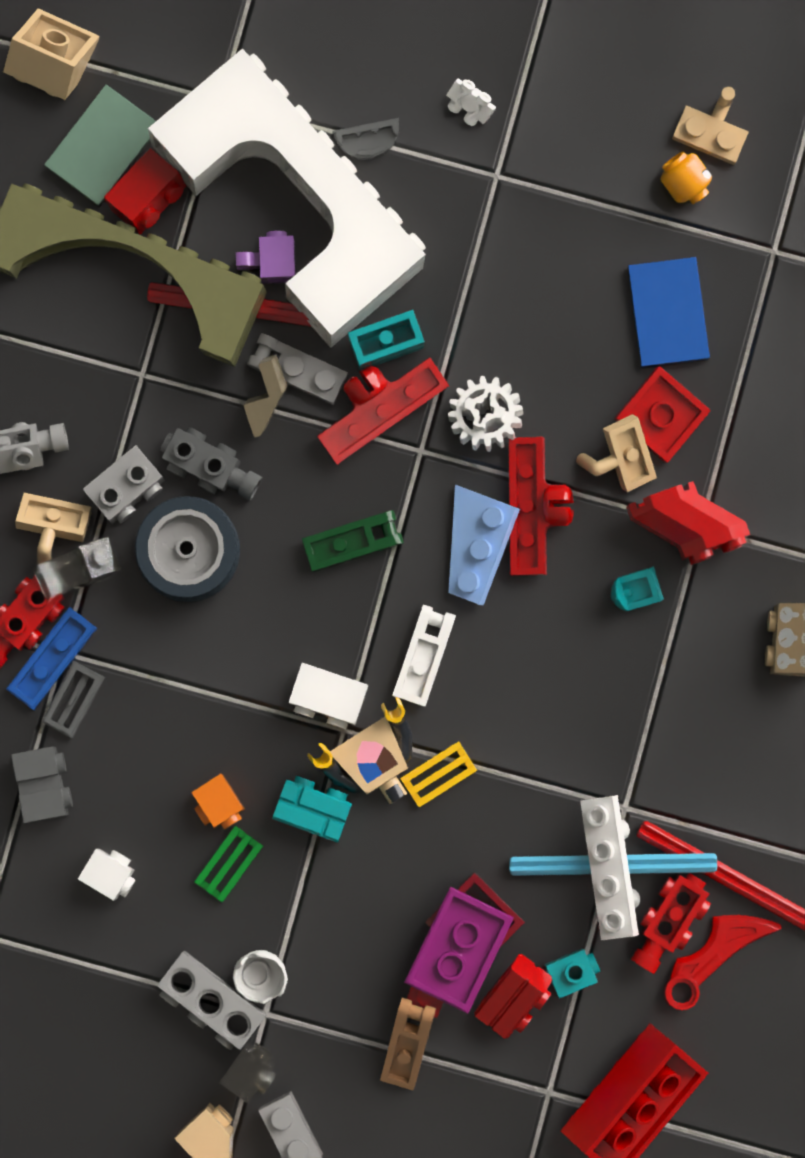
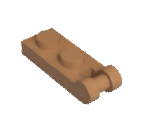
[380,998,436,1091]

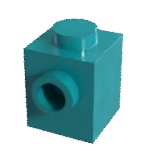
[544,948,601,999]

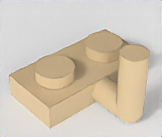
[672,87,749,165]
[576,414,657,492]
[15,493,91,573]

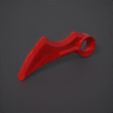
[663,915,782,1010]

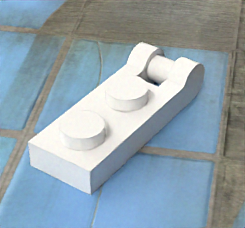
[392,604,456,707]

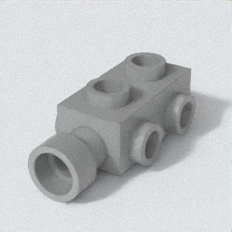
[0,422,69,474]

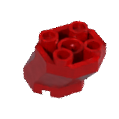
[626,481,750,565]

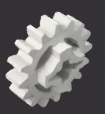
[448,376,523,452]

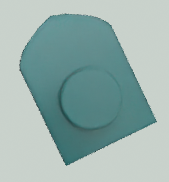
[610,566,664,611]

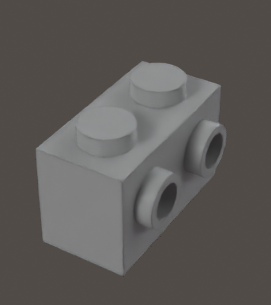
[83,445,165,524]

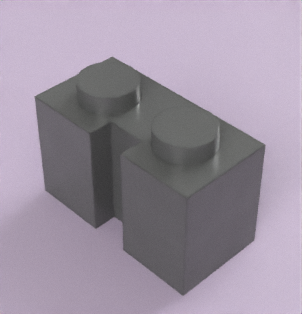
[11,746,73,823]

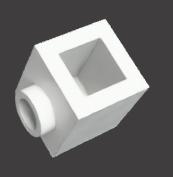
[78,849,135,901]

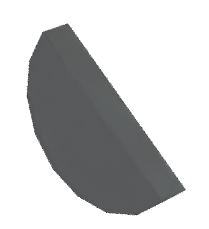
[332,118,399,160]

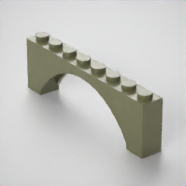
[0,183,267,367]

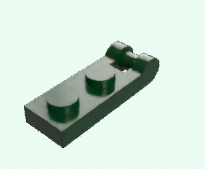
[302,510,404,573]

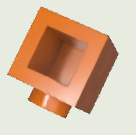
[191,774,245,830]

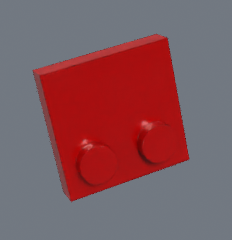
[614,366,711,463]

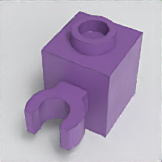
[236,231,296,284]

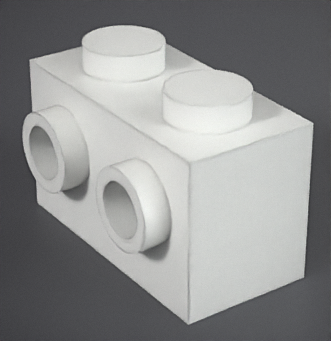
[289,663,368,729]

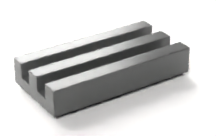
[41,661,105,738]

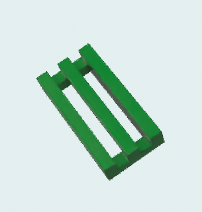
[195,826,263,903]

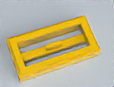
[400,741,477,807]

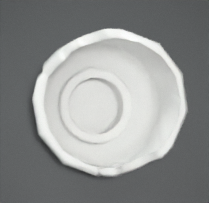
[233,950,288,1004]

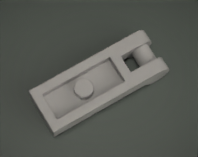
[247,333,348,405]

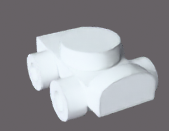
[446,78,496,126]

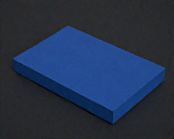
[627,257,710,368]

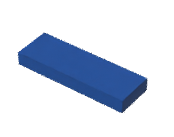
[6,607,98,711]

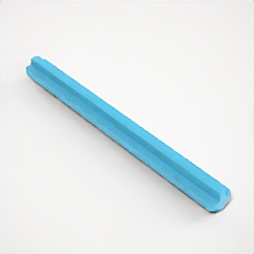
[509,853,717,876]

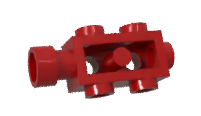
[0,574,65,669]
[630,873,711,974]

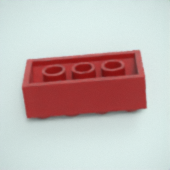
[560,1023,709,1158]

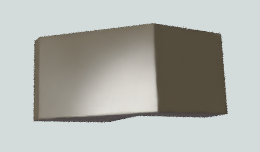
[243,354,287,438]

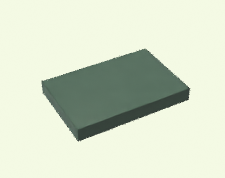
[44,84,156,207]

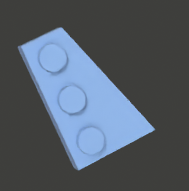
[449,485,520,606]

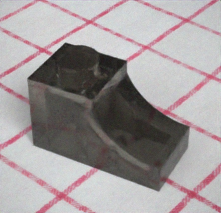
[32,537,121,600]

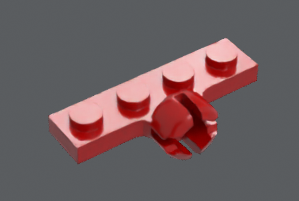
[317,357,449,464]
[509,437,574,576]

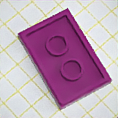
[404,886,514,1014]

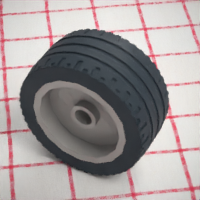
[135,496,240,602]

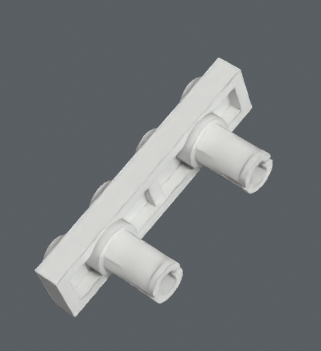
[580,795,640,940]

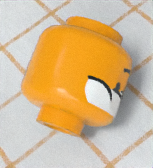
[661,151,712,204]

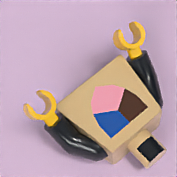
[307,697,412,804]

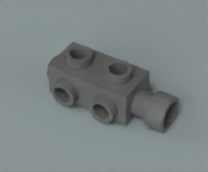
[160,427,263,501]

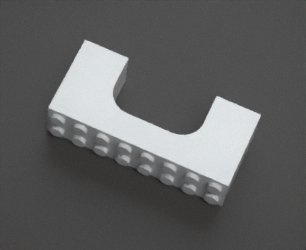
[148,48,426,348]

